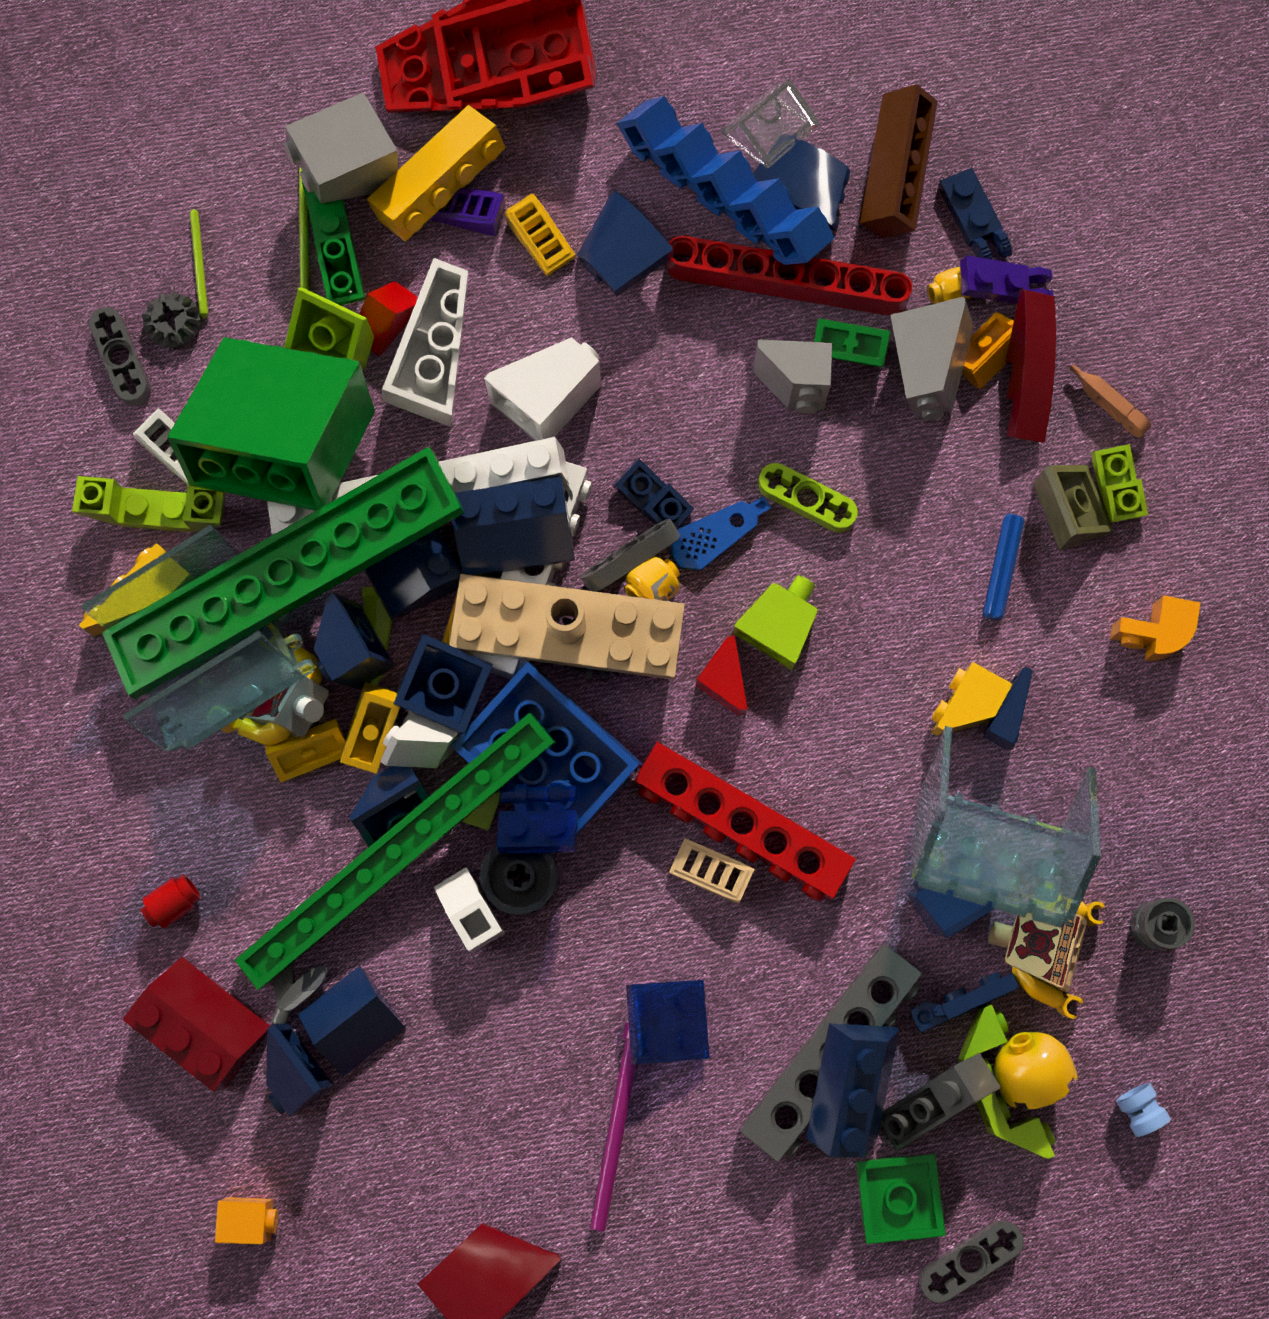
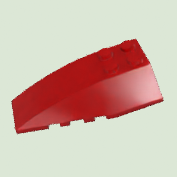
[376,0,597,113]

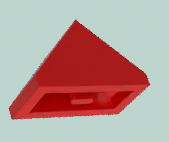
[359,281,418,357]
[696,636,748,716]

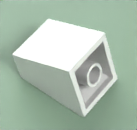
[484,337,601,441]

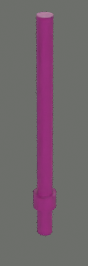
[590,992,649,1231]

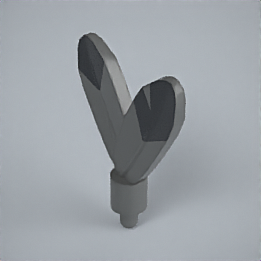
[271,963,328,1024]

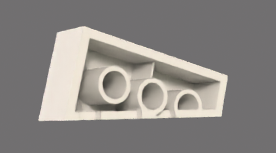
[382,258,468,427]

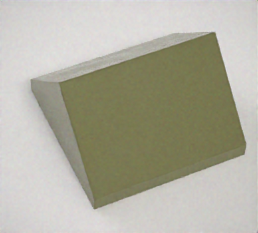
[1033,465,1114,551]

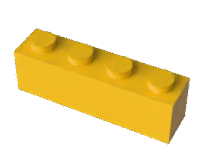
[367,105,506,242]

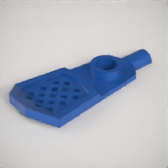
[670,496,772,572]

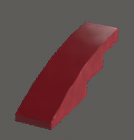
[1006,289,1056,443]

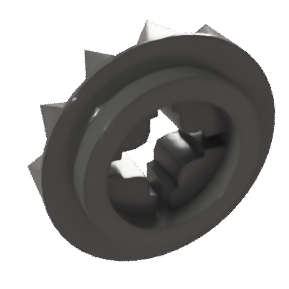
[141,291,200,348]

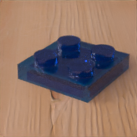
[626,980,710,1065]

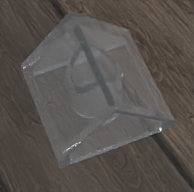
[720,78,820,169]

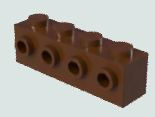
[860,84,938,238]

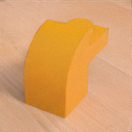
[1110,595,1200,661]

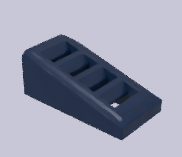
[983,667,1032,750]

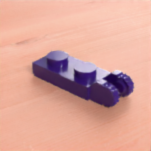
[960,256,1054,304]

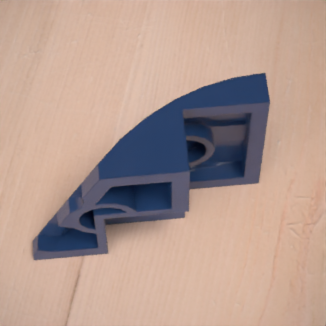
[753,134,850,231]
[577,190,675,297]

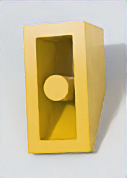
[340,682,400,774]

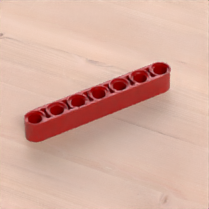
[666,236,913,316]

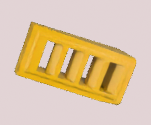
[505,193,576,276]

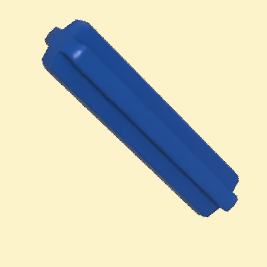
[983,514,1024,621]

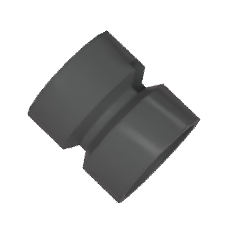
[1130,898,1195,951]

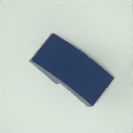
[612,458,694,528]

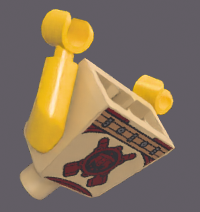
[988,896,1105,1019]

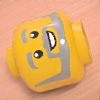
[624,556,680,601]

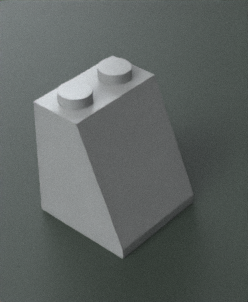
[283,92,398,203]
[891,297,974,421]

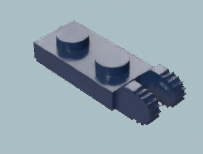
[938,167,1013,260]

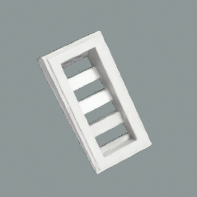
[133,408,189,485]

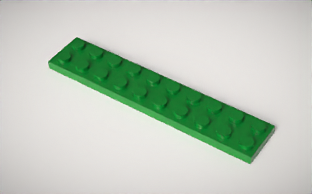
[102,447,465,699]

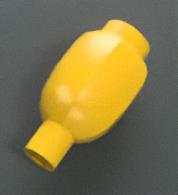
[927,267,970,304]

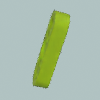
[758,463,858,533]

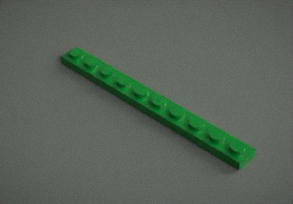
[234,713,556,990]

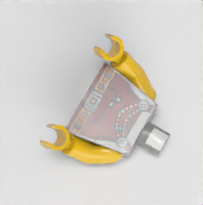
[211,625,329,746]

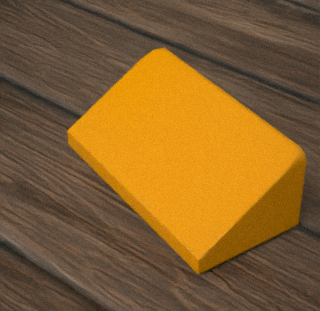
[962,311,1014,389]

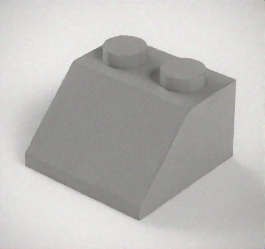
[753,339,832,414]

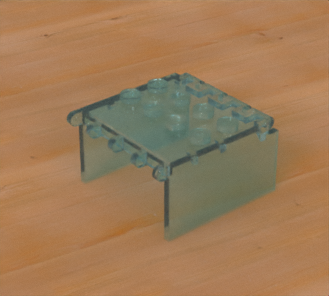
[81,525,315,752]
[910,726,1101,928]

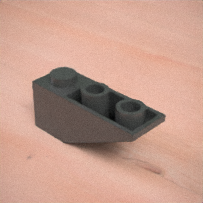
[881,1053,1001,1151]

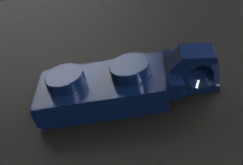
[909,971,1019,1034]

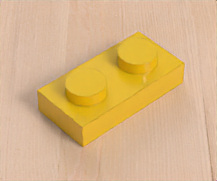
[265,719,346,783]

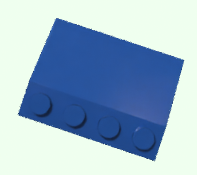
[451,662,643,850]

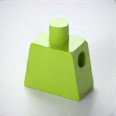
[732,575,818,671]

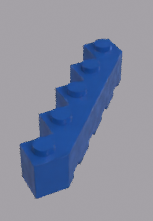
[616,96,835,265]

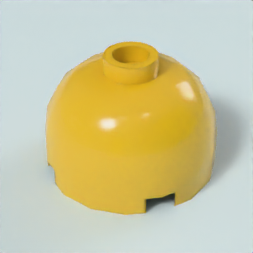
[994,1032,1078,1109]

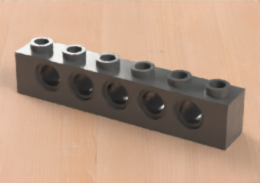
[739,944,922,1162]

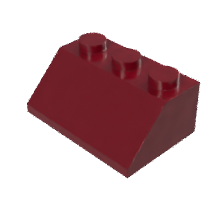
[122,957,271,1092]

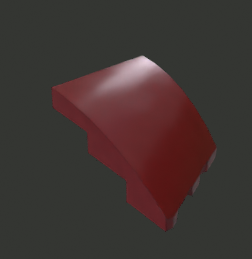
[417,1223,562,1319]

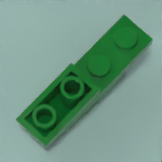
[302,182,365,306]

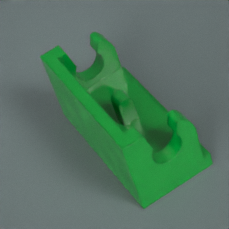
[814,318,890,368]

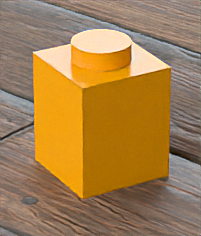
[215,1197,279,1244]

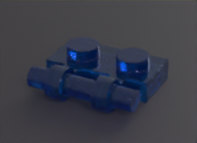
[497,783,579,853]

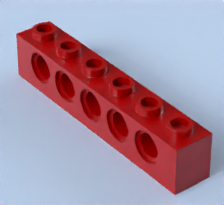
[634,741,856,903]

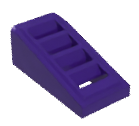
[429,188,506,237]

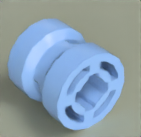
[1116,1083,1171,1137]

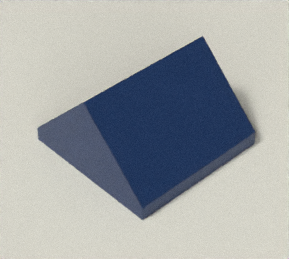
[393,634,493,734]
[298,966,406,1076]

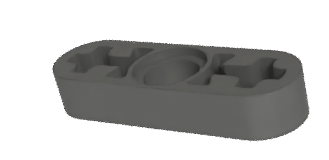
[89,307,151,406]
[580,519,680,592]
[918,1220,1024,1303]

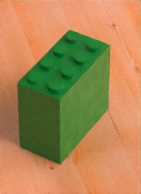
[167,337,375,511]

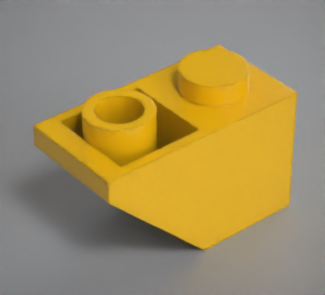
[931,662,1012,736]

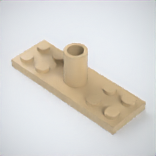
[449,574,685,680]

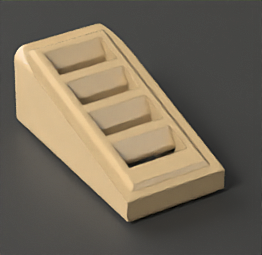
[669,838,755,905]

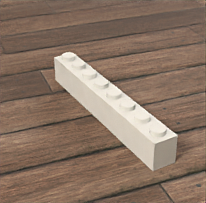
[267,437,569,535]

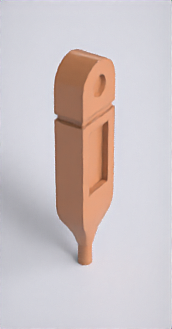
[1069,364,1151,438]

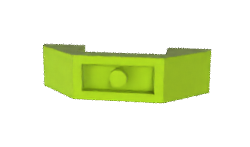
[72,476,226,533]
[957,1005,1055,1159]

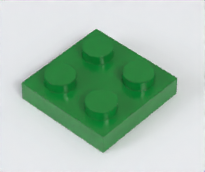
[855,1153,946,1244]

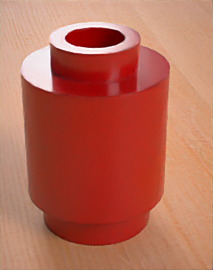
[141,874,202,929]

